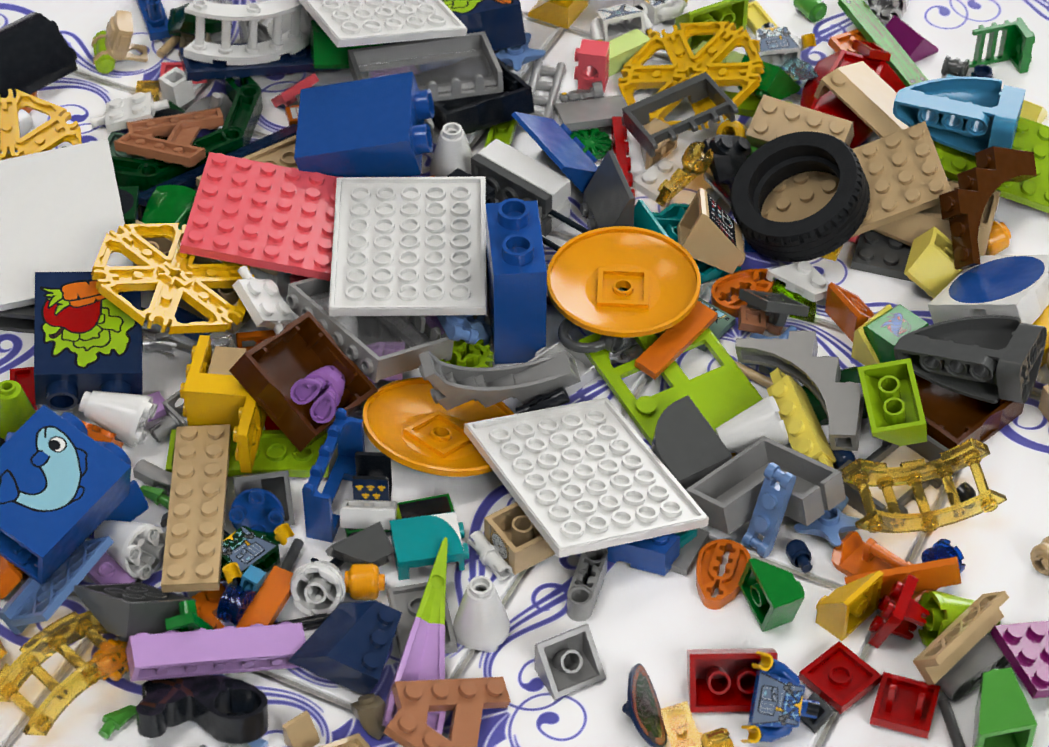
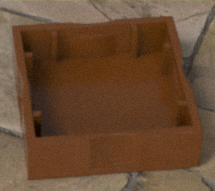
[229,311,378,452]
[915,375,1024,465]

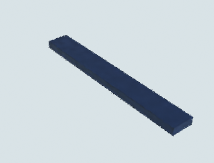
[138,124,297,207]

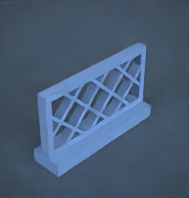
[0,536,114,635]

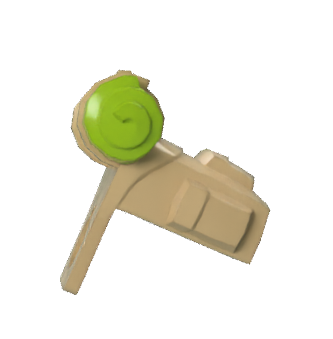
[91,10,148,74]

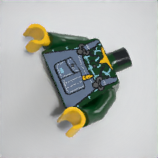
[220,523,295,590]

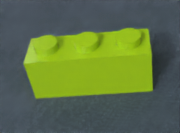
[675,0,748,50]
[857,358,927,446]

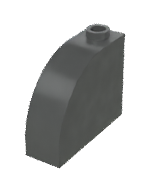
[651,395,732,490]

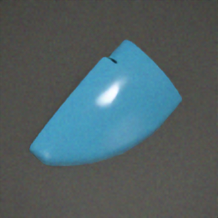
[893,76,1026,156]

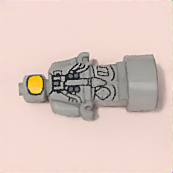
[559,81,604,102]

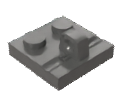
[738,289,810,327]

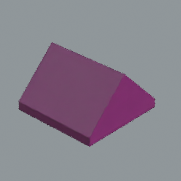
[885,15,939,63]

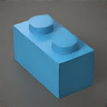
[237,565,266,604]

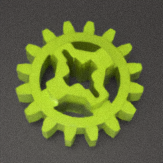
[440,339,494,368]

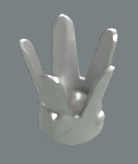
[142,331,177,357]

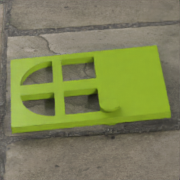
[578,327,763,445]

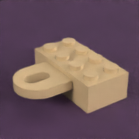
[745,95,854,148]

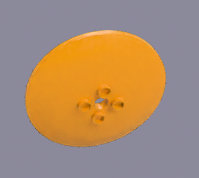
[547,226,701,338]
[362,377,514,477]

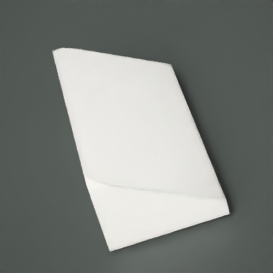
[340,499,398,530]

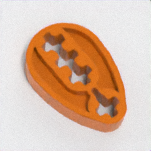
[711,268,775,318]
[696,539,751,610]

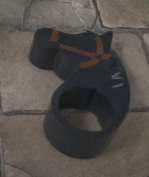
[136,675,268,744]

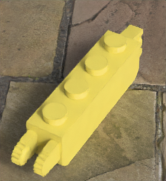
[766,368,836,468]

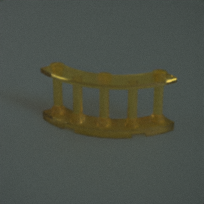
[840,438,1007,533]
[0,610,128,736]

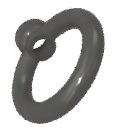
[558,318,624,353]

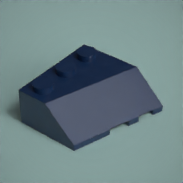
[288,601,402,695]

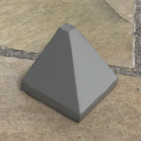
[800,692,835,733]

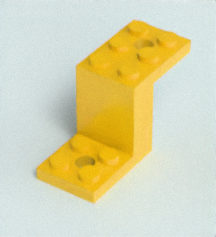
[180,335,267,473]

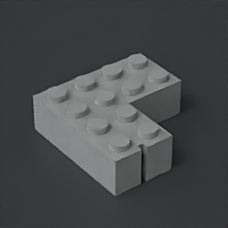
[686,436,846,535]

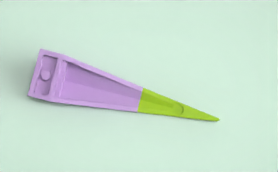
[382,537,448,735]

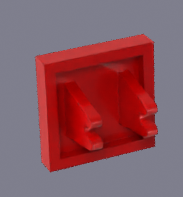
[868,574,930,649]
[869,672,941,739]

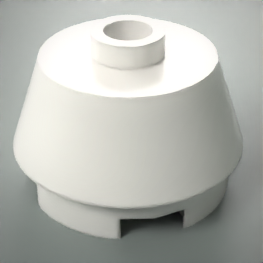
[290,560,346,616]

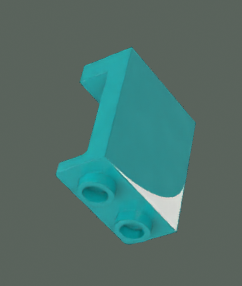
[390,512,469,581]

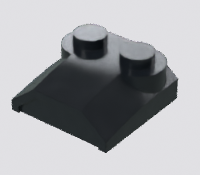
[700,134,751,185]

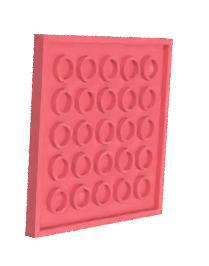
[180,152,338,281]

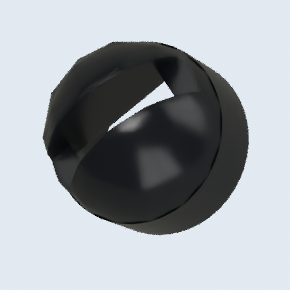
[952,482,976,506]

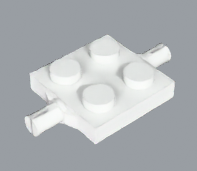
[90,92,170,133]
[232,266,295,335]

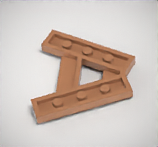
[114,107,224,168]
[383,677,511,747]

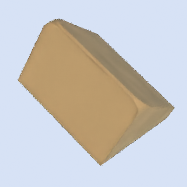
[282,710,320,747]

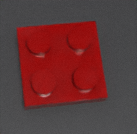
[799,641,882,714]

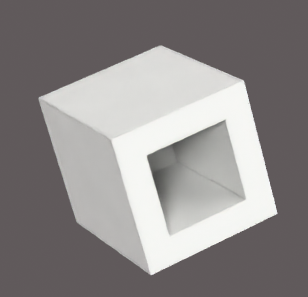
[158,67,196,108]

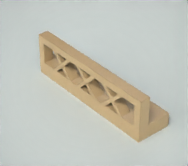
[913,591,1009,685]

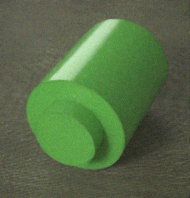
[793,0,827,22]

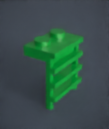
[969,17,1035,74]

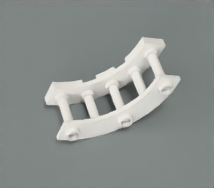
[183,0,310,65]

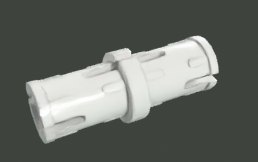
[467,530,512,580]

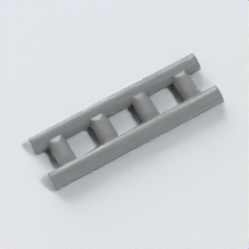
[528,59,566,118]

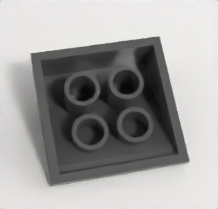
[580,150,635,230]
[74,582,196,642]

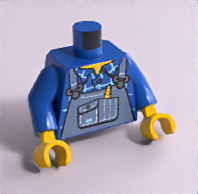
[741,651,820,743]

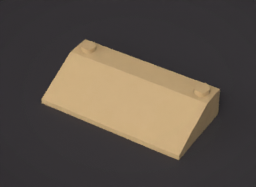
[814,61,909,138]

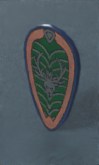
[622,663,667,747]

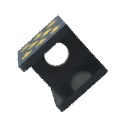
[352,452,392,501]

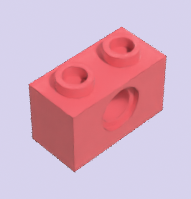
[574,39,610,93]

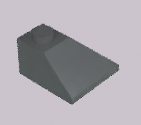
[233,470,295,526]

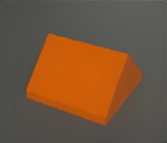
[825,282,875,342]

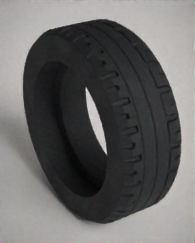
[730,131,870,262]

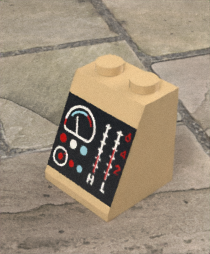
[677,188,746,274]

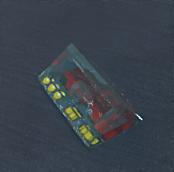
[781,56,818,81]

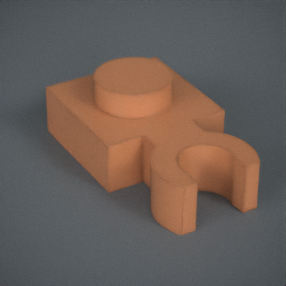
[738,305,783,335]

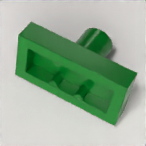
[165,600,214,632]

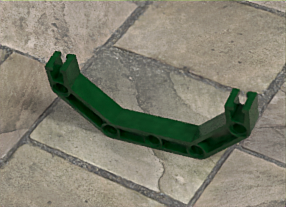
[61,76,263,191]

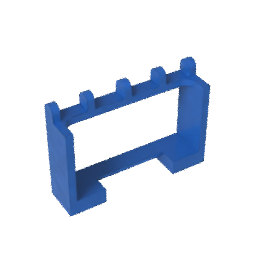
[302,408,365,543]

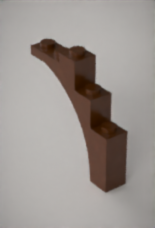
[939,146,1037,270]

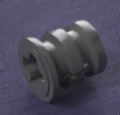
[941,55,970,77]

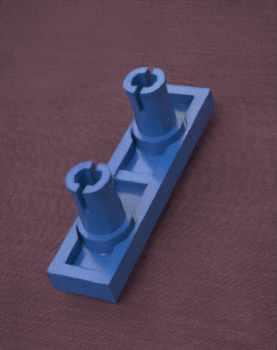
[136,0,172,41]

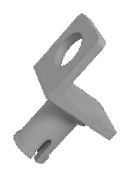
[149,390,188,443]

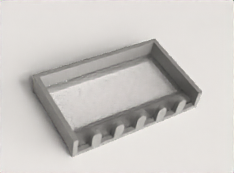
[348,31,503,102]
[286,278,454,383]

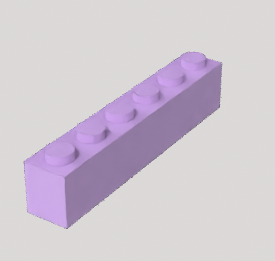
[126,622,306,681]

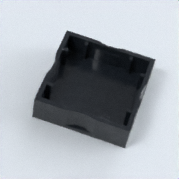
[415,55,534,135]

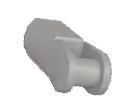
[133,459,172,496]

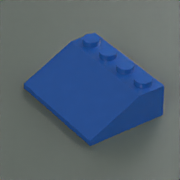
[511,112,599,194]

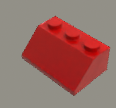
[687,648,778,713]

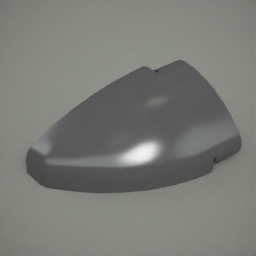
[893,316,1047,404]

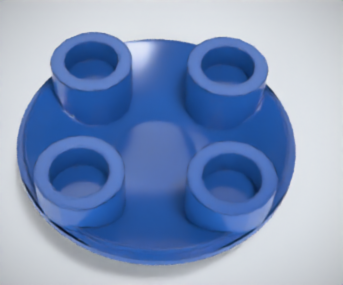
[229,488,285,532]

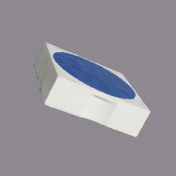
[928,254,1049,324]

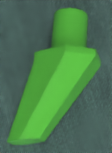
[140,485,170,509]
[98,705,136,739]

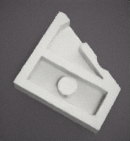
[633,157,682,208]
[766,261,830,302]

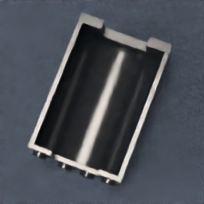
[0,12,78,98]

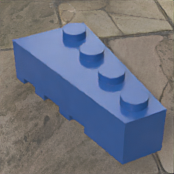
[580,533,680,576]

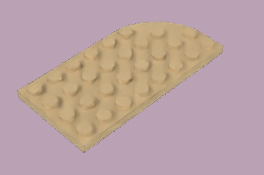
[761,121,952,238]

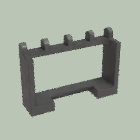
[622,72,738,158]
[837,435,958,531]

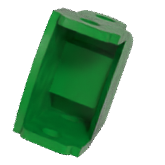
[141,185,197,230]

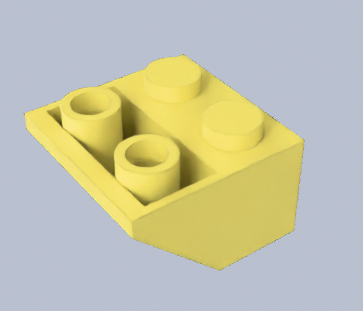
[904,227,963,299]

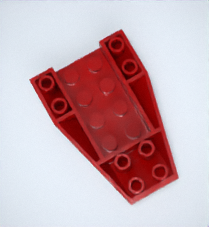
[800,50,906,149]

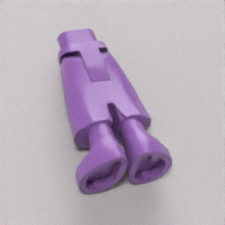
[290,365,346,424]

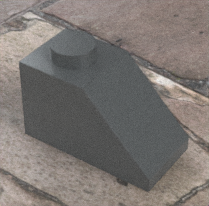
[325,522,395,567]

